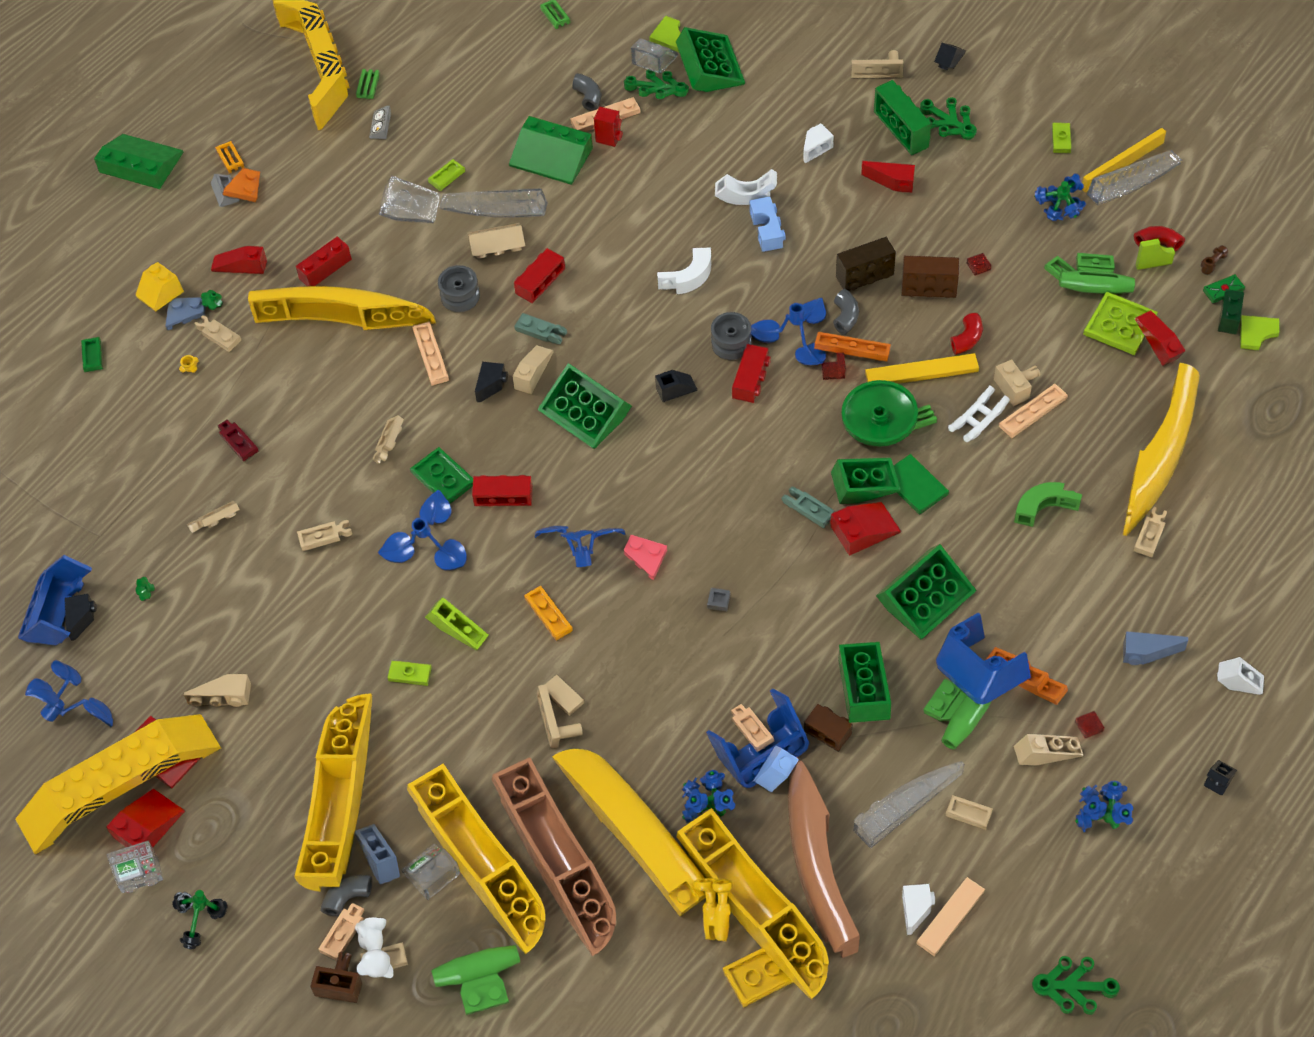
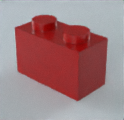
[593,106,623,147]

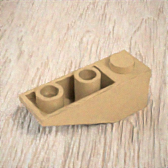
[184,674,251,707]
[1014,734,1083,765]

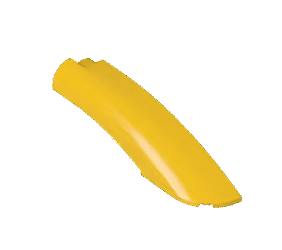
[248,286,436,330]
[1123,363,1200,536]
[294,694,372,892]
[552,749,706,916]
[407,763,545,954]
[676,808,829,1000]

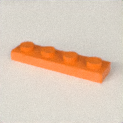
[814,332,891,362]

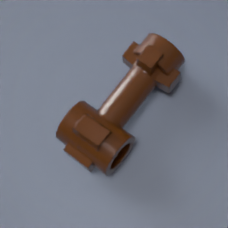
[1201,245,1228,275]

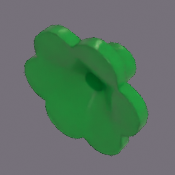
[201,290,223,310]
[135,577,155,601]

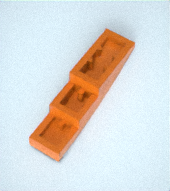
[986,647,1068,705]

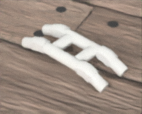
[948,385,1010,442]

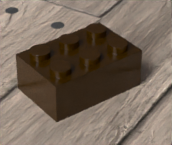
[836,236,896,291]

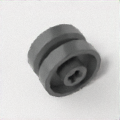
[438,265,480,312]
[711,312,751,360]

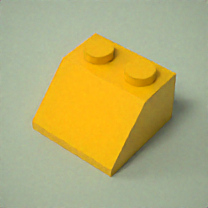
[136,262,184,312]

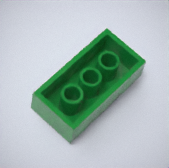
[874,80,932,156]
[838,642,891,723]

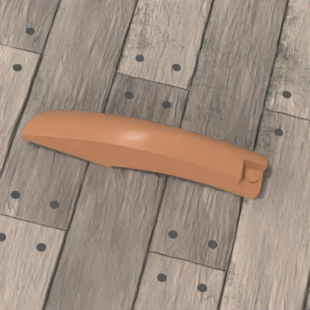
[492,757,616,957]
[788,757,860,958]

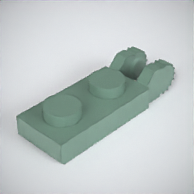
[514,313,567,344]
[781,486,835,528]

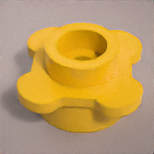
[179,355,199,373]

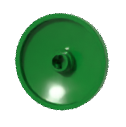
[842,380,918,447]

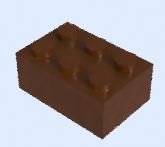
[901,255,959,298]

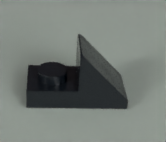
[1204,760,1237,795]

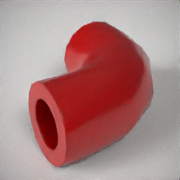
[1134,226,1185,251]
[950,313,983,355]

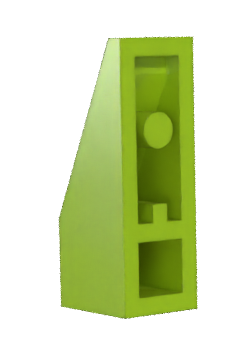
[425,597,489,650]

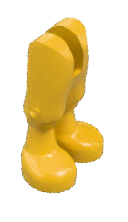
[694,878,732,941]

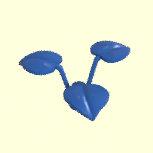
[751,298,826,365]
[378,490,467,570]
[535,526,626,567]
[25,660,113,728]

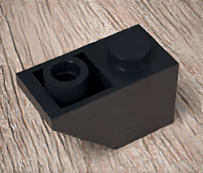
[655,370,697,402]

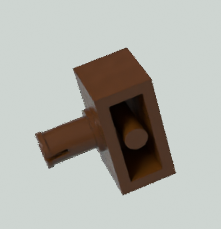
[310,952,362,1003]

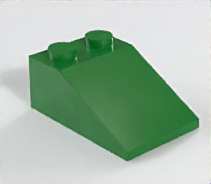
[831,458,901,504]

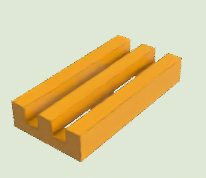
[215,141,245,174]

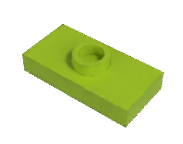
[1052,123,1071,153]
[428,159,465,191]
[387,660,432,686]

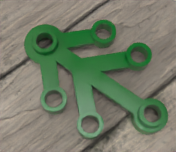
[624,69,689,99]
[920,97,977,140]
[1032,956,1120,1015]

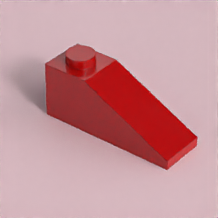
[861,161,915,193]
[211,246,267,274]
[1135,310,1185,366]

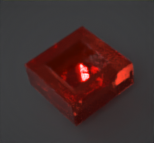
[966,253,991,276]
[1075,711,1104,739]

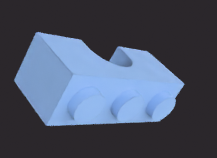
[749,197,786,252]

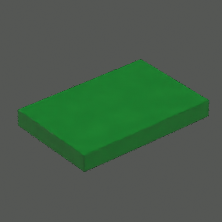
[410,447,473,504]
[893,454,949,515]

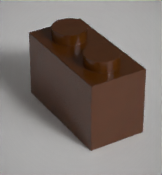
[804,704,853,752]

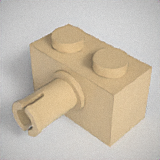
[994,359,1040,406]

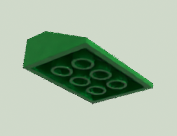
[676,27,745,92]
[509,116,593,185]
[94,134,184,189]
[537,363,632,449]
[876,544,977,640]

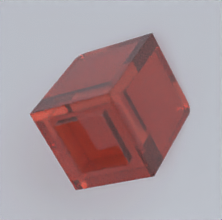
[821,352,846,380]

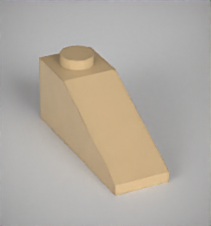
[513,345,553,394]

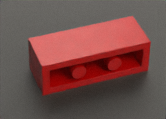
[296,236,352,286]
[514,248,565,303]
[732,344,771,403]
[472,475,533,506]

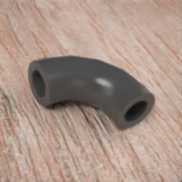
[572,73,602,111]
[833,289,860,335]
[320,875,372,916]

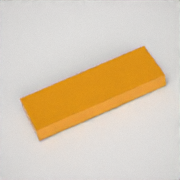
[524,586,573,641]

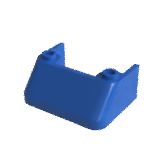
[18,555,92,645]
[936,613,1031,704]
[706,689,809,788]

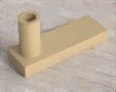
[851,50,903,78]
[537,685,582,749]

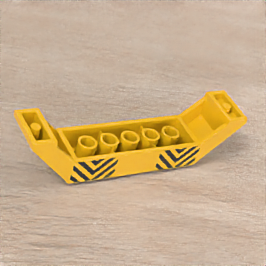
[272,0,350,130]
[15,714,221,854]

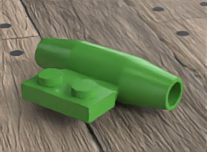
[1059,253,1135,294]
[923,679,991,750]
[431,945,520,1015]

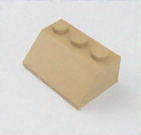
[467,223,525,259]

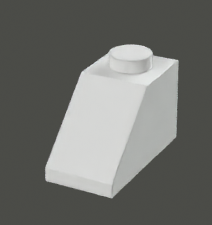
[803,123,834,163]
[1217,657,1264,695]
[902,884,935,935]

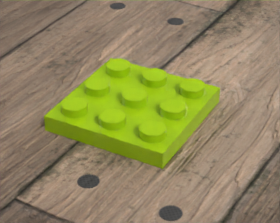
[1083,292,1158,356]

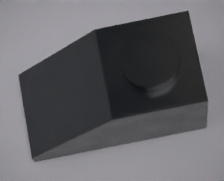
[934,42,966,70]
[475,361,508,402]
[65,594,97,641]

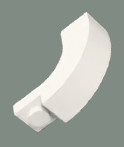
[715,169,777,205]
[657,247,711,294]

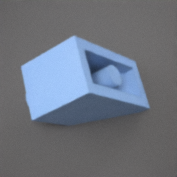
[753,746,799,792]

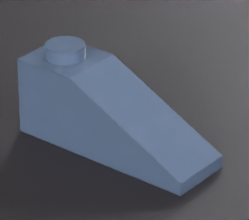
[1123,631,1188,665]
[355,824,400,884]

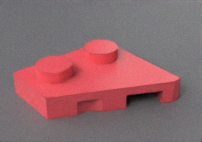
[624,535,667,580]

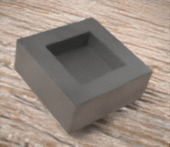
[707,588,731,612]

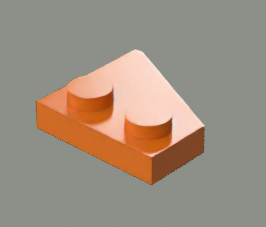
[223,168,260,202]

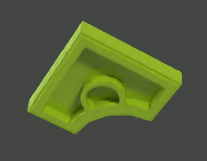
[649,16,680,52]
[1135,239,1175,270]
[1240,315,1279,350]

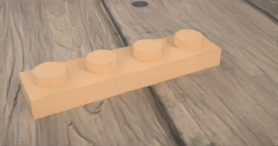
[570,97,640,132]

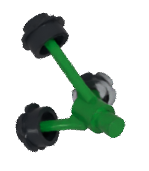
[172,890,228,949]

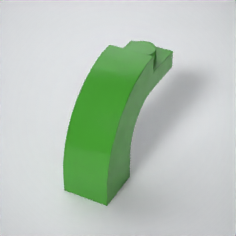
[1014,482,1082,527]

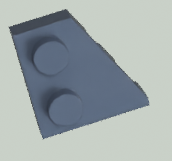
[165,297,206,330]

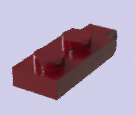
[217,420,259,462]

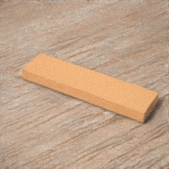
[412,322,449,386]
[999,384,1068,438]
[916,877,985,956]

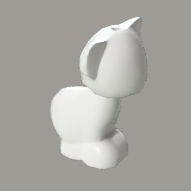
[355,917,393,978]

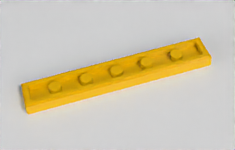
[1082,128,1166,193]
[865,353,979,384]

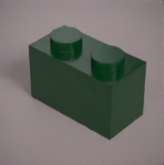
[1218,289,1244,334]

